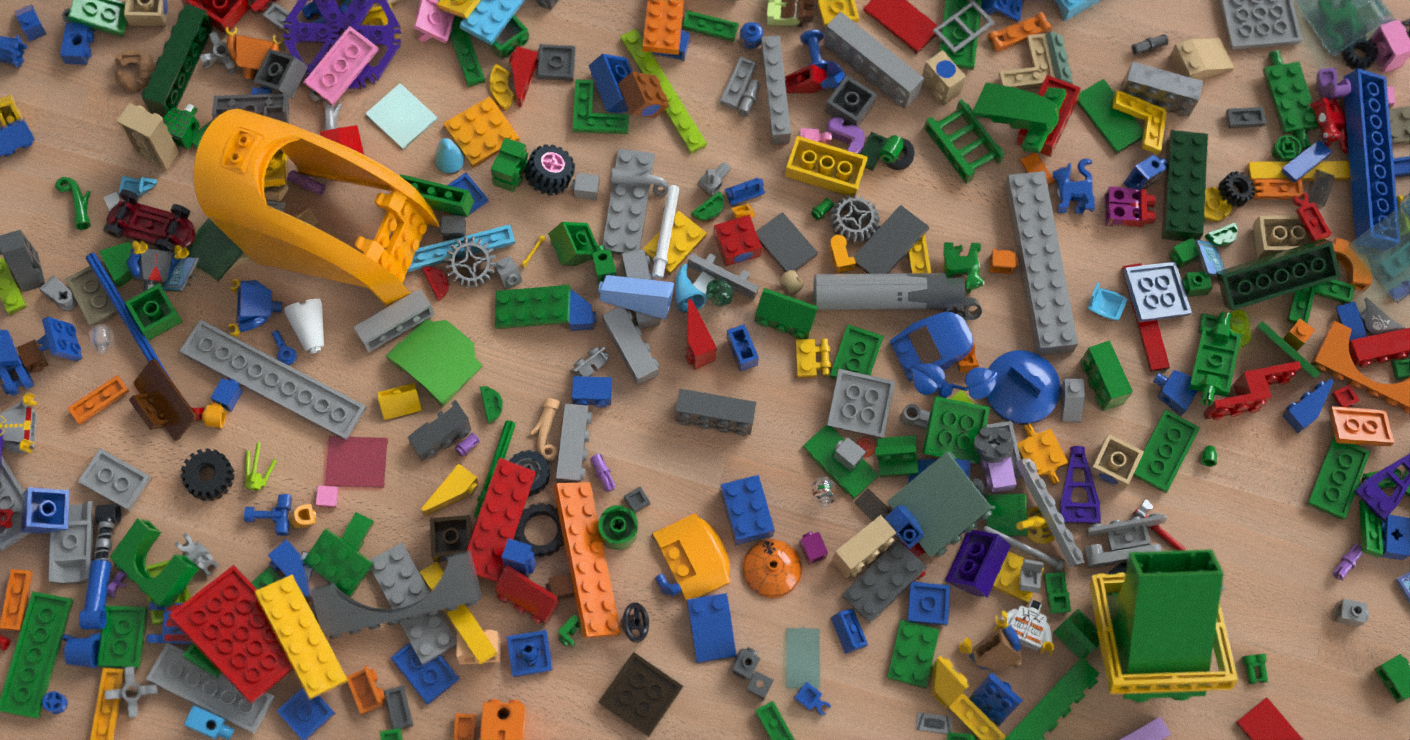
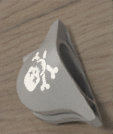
[1360,297,1405,335]

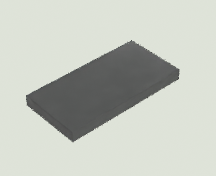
[853,205,929,274]

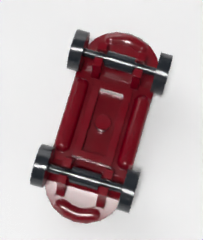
[103,189,196,253]

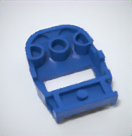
[890,312,973,382]

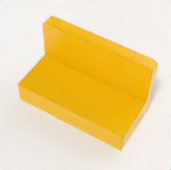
[377,383,422,420]

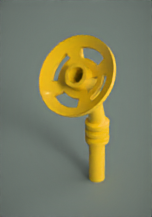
[1016,506,1055,544]

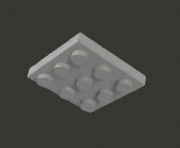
[826,369,895,438]

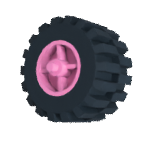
[524,144,575,195]

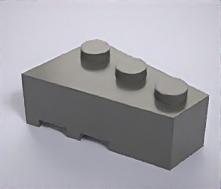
[0,230,45,292]
[408,400,471,461]

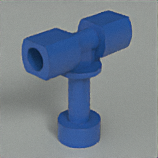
[244,494,292,536]

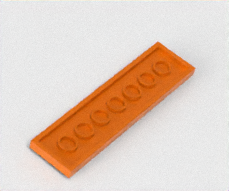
[553,482,621,639]

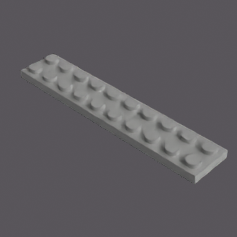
[179,320,367,441]

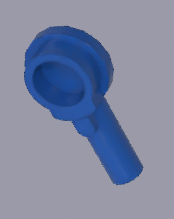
[272,330,297,365]

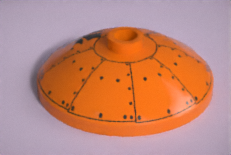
[743,539,802,598]

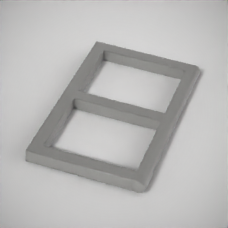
[933,1,995,53]

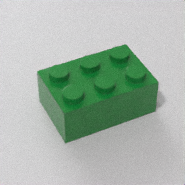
[1080,340,1133,411]

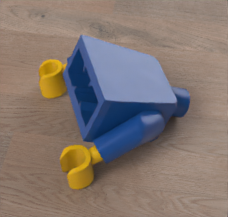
[228,279,282,337]

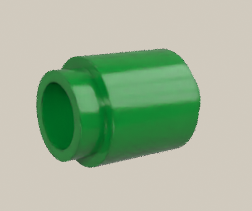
[879,135,904,163]

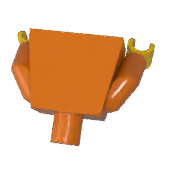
[226,27,284,79]

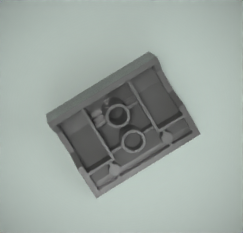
[212,93,289,153]

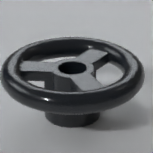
[621,602,649,643]

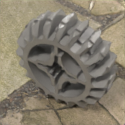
[829,194,880,244]
[445,236,496,288]

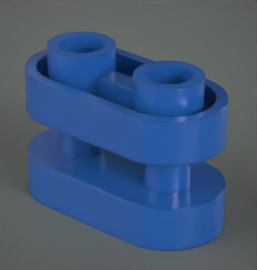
[0,353,35,397]

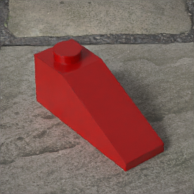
[509,46,538,107]

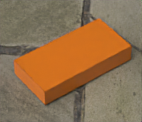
[1020,153,1055,186]

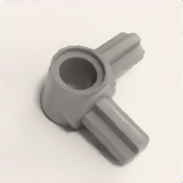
[698,162,731,196]

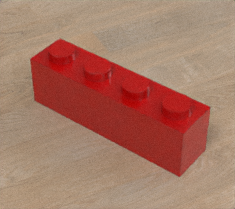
[1349,328,1410,368]

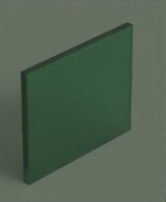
[186,218,244,282]

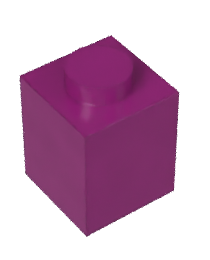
[799,531,828,565]

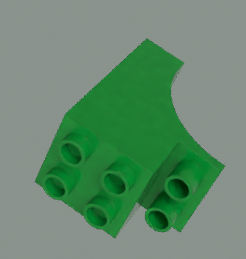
[1106,549,1224,702]

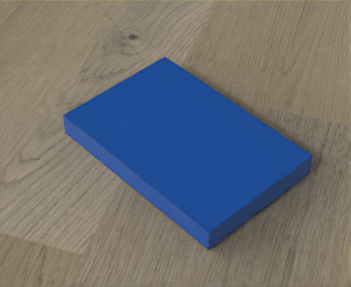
[390,642,460,705]

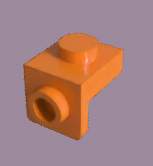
[956,343,979,373]

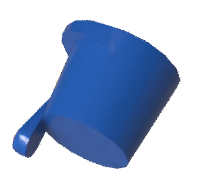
[62,633,101,669]

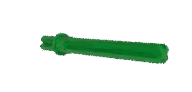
[474,420,516,519]

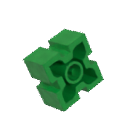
[491,138,528,192]

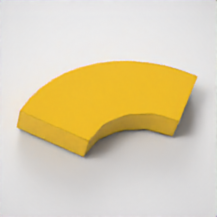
[489,64,516,111]

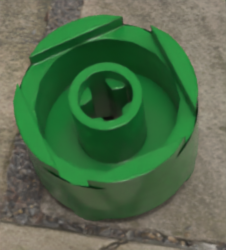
[598,505,638,550]

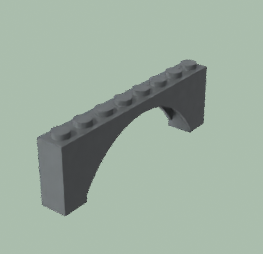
[310,550,482,639]

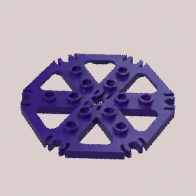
[283,0,402,90]

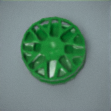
[1272,135,1301,162]

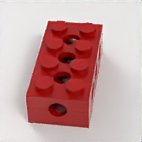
[1017,75,1081,157]

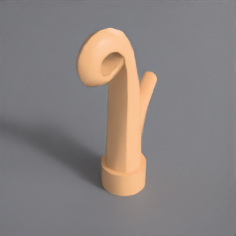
[530,398,560,461]

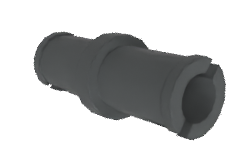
[1131,34,1169,55]

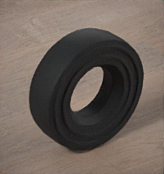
[883,137,915,170]

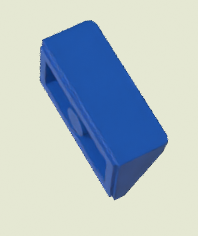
[831,609,868,654]

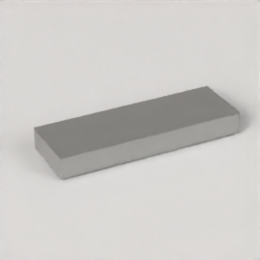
[720,56,757,110]

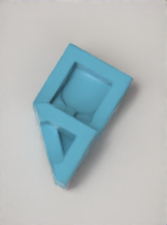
[118,176,157,197]

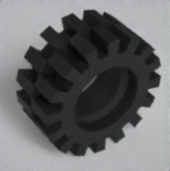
[1342,36,1378,70]
[1218,171,1255,207]

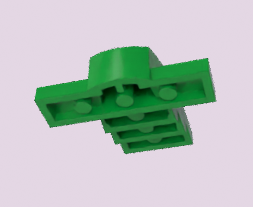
[972,83,1067,153]

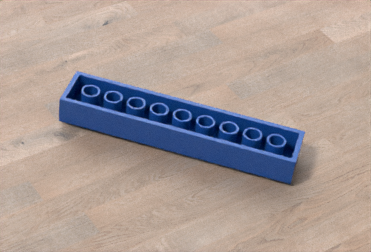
[1343,69,1400,251]

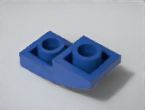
[1336,301,1367,342]

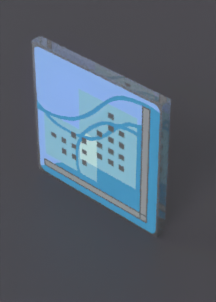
[1195,240,1225,277]

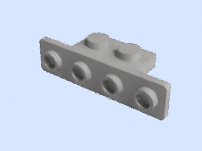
[1087,513,1167,551]

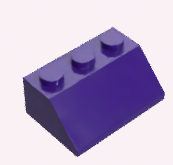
[945,530,1011,598]

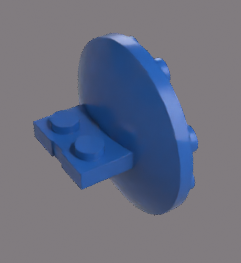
[985,350,1061,424]

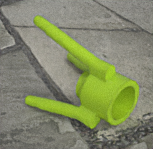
[244,442,277,491]

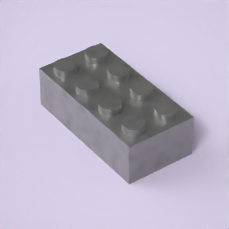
[1121,62,1204,117]

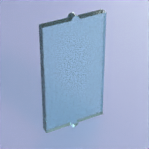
[786,627,820,688]

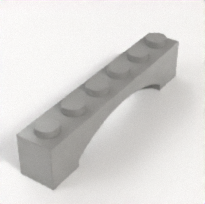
[760,36,791,145]

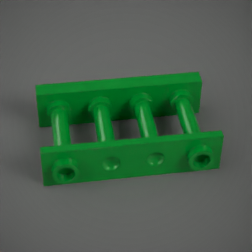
[924,99,1004,184]

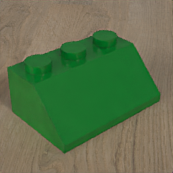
[754,288,818,340]

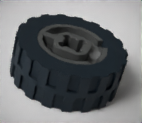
[509,450,550,496]

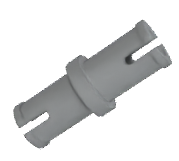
[738,80,761,116]

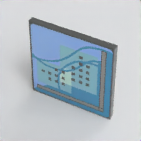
[161,257,199,292]

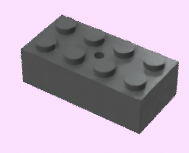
[675,389,757,436]

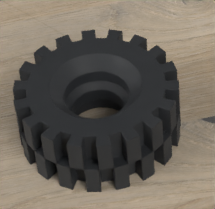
[181,448,234,501]

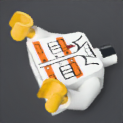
[993,600,1055,656]

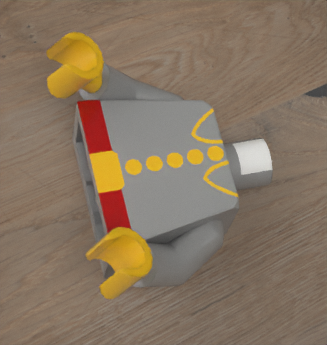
[0,393,38,454]

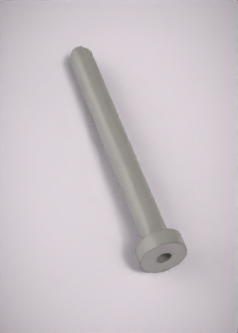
[982,526,1065,572]

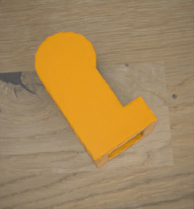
[829,235,856,274]

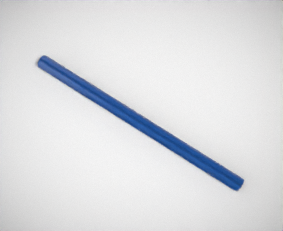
[86,253,172,381]

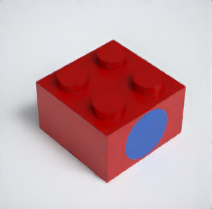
[713,215,762,267]

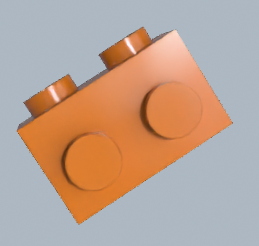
[346,665,385,715]

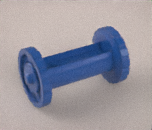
[800,29,828,71]

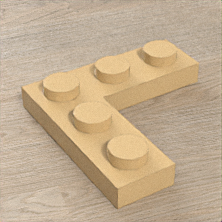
[999,33,1055,89]

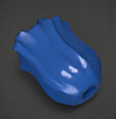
[0,36,28,68]

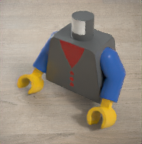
[127,241,189,292]

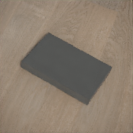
[756,212,818,272]

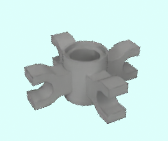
[200,31,236,75]
[175,533,219,576]
[105,666,157,718]

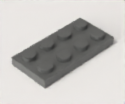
[842,540,927,624]

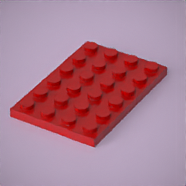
[169,565,293,704]

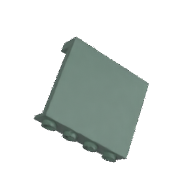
[887,452,995,558]

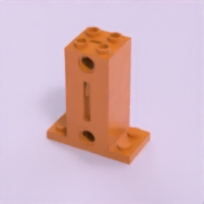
[480,699,527,740]

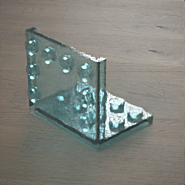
[1295,0,1396,57]
[1349,193,1410,303]

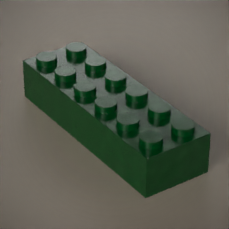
[142,4,213,118]
[1161,130,1208,243]
[1216,239,1341,311]

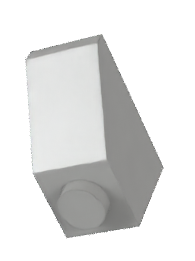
[1060,379,1085,423]

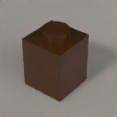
[17,340,49,373]
[545,573,575,600]

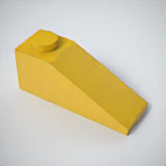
[421,464,479,516]

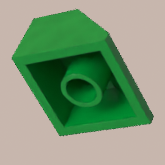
[548,222,598,266]

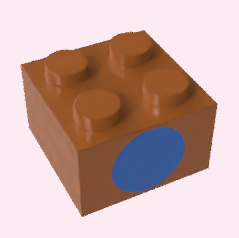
[618,72,670,118]

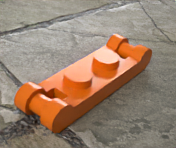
[987,12,1052,52]

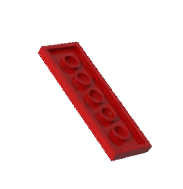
[466,458,536,583]

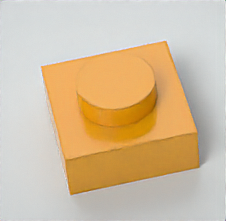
[731,203,755,219]

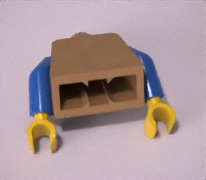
[959,611,1022,672]

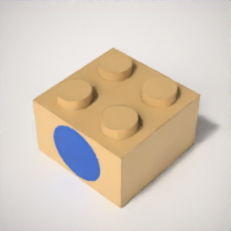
[124,0,169,27]
[922,50,966,105]
[1090,434,1144,491]

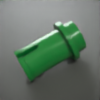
[811,197,834,220]

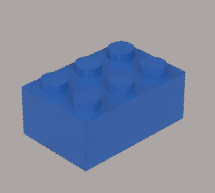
[720,475,775,546]

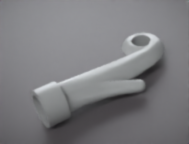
[309,89,342,131]
[611,167,669,197]

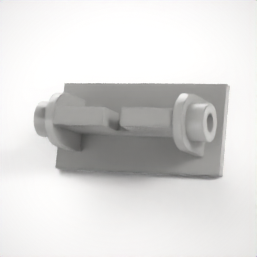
[570,346,610,377]

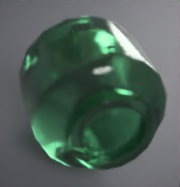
[706,279,734,307]

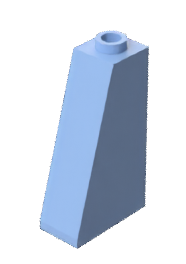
[598,275,674,320]

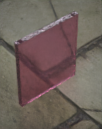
[325,436,388,488]

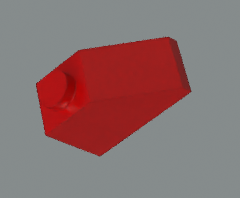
[785,64,827,94]

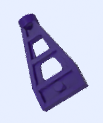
[1060,446,1101,524]
[1354,453,1410,520]

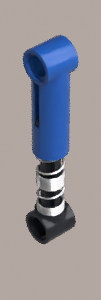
[79,504,122,630]

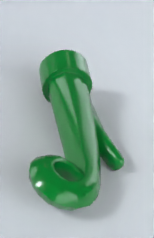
[55,177,91,230]

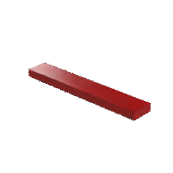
[1122,263,1170,372]

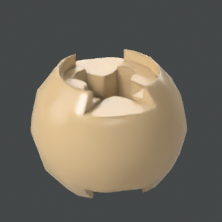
[780,270,804,294]

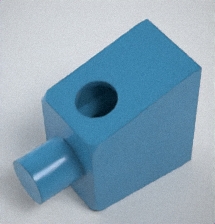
[184,705,235,740]

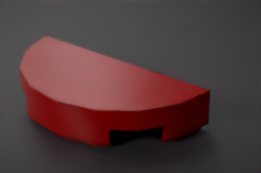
[422,266,449,301]

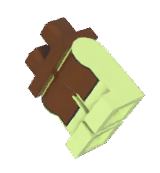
[767,0,814,27]

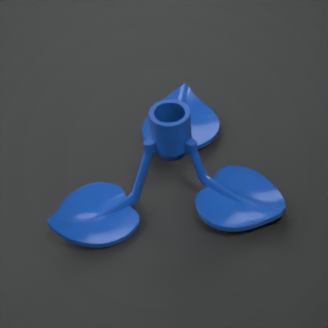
[911,363,997,399]

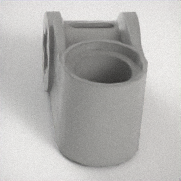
[39,275,77,311]

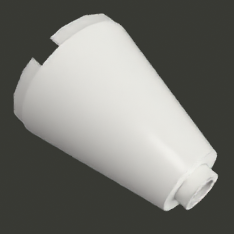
[284,299,324,354]

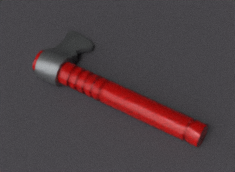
[1133,499,1186,551]

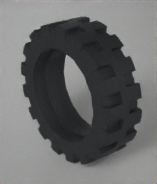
[515,503,564,558]

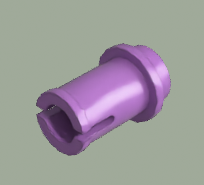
[455,433,480,457]

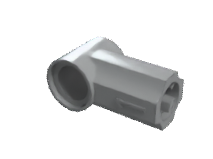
[900,404,930,430]

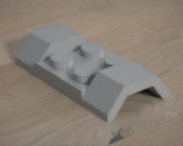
[49,501,93,584]

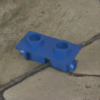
[724,177,765,206]

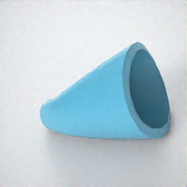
[435,138,464,173]
[675,264,707,313]

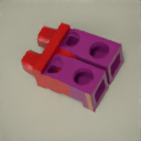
[1105,186,1156,228]

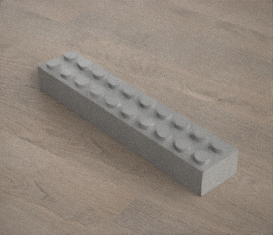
[1005,171,1078,355]

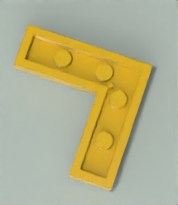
[1112,90,1167,155]

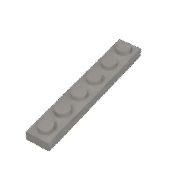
[1016,459,1085,568]

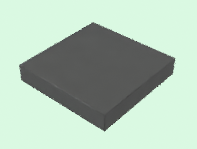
[537,44,576,81]

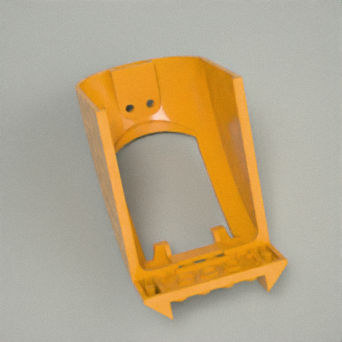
[193,109,440,306]

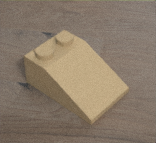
[1170,38,1234,80]

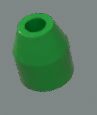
[1201,445,1218,467]

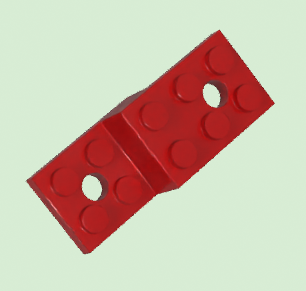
[1203,361,1301,421]

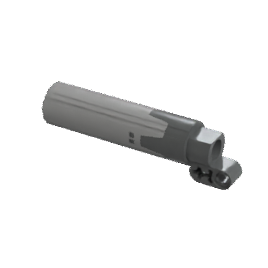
[813,273,982,320]

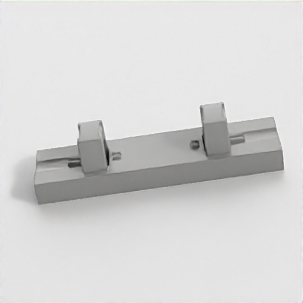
[688,253,759,299]

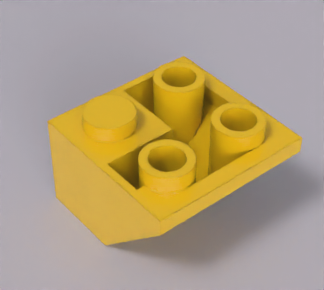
[932,655,969,709]

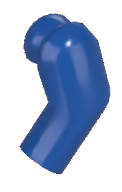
[655,574,681,597]

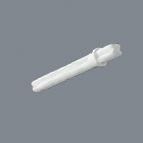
[652,185,679,279]

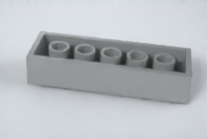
[823,12,924,109]

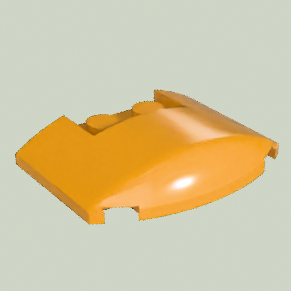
[652,513,730,603]

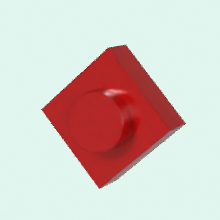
[1331,384,1360,407]

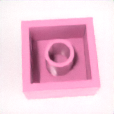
[1371,19,1410,73]

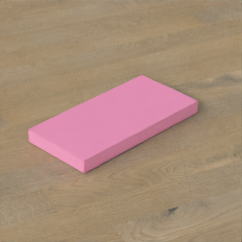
[303,26,379,105]

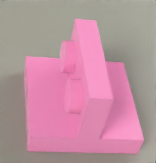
[413,0,455,43]

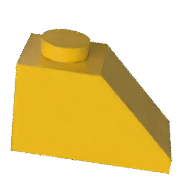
[0,94,22,126]

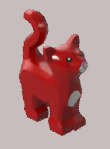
[1309,98,1348,153]

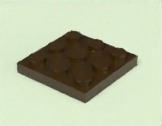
[599,652,684,737]

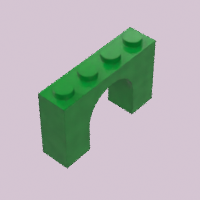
[110,518,199,607]

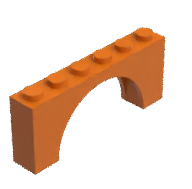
[1311,321,1410,415]

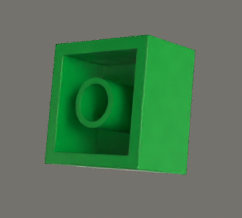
[125,283,182,341]

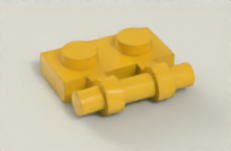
[795,338,831,378]

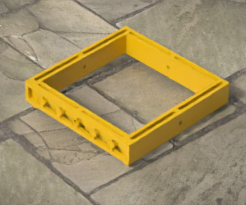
[1089,573,1238,694]

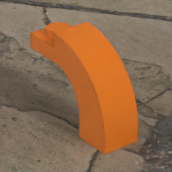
[1332,238,1372,291]

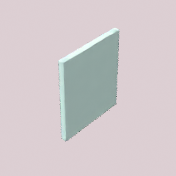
[365,83,438,149]

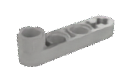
[1084,544,1162,568]

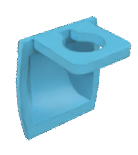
[1088,282,1128,321]

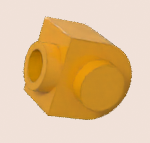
[202,403,227,428]
[289,504,316,528]

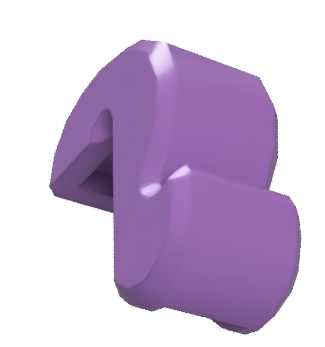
[1316,68,1351,100]
[826,117,865,154]

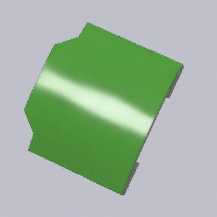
[386,319,483,407]

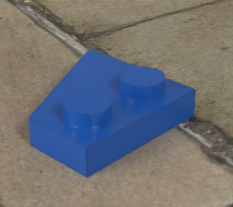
[0,330,22,366]

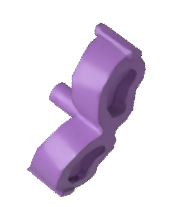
[107,570,127,599]

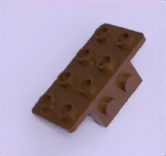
[129,359,196,440]

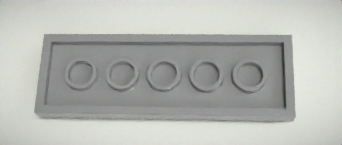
[603,148,655,255]
[371,542,457,665]
[146,643,275,734]

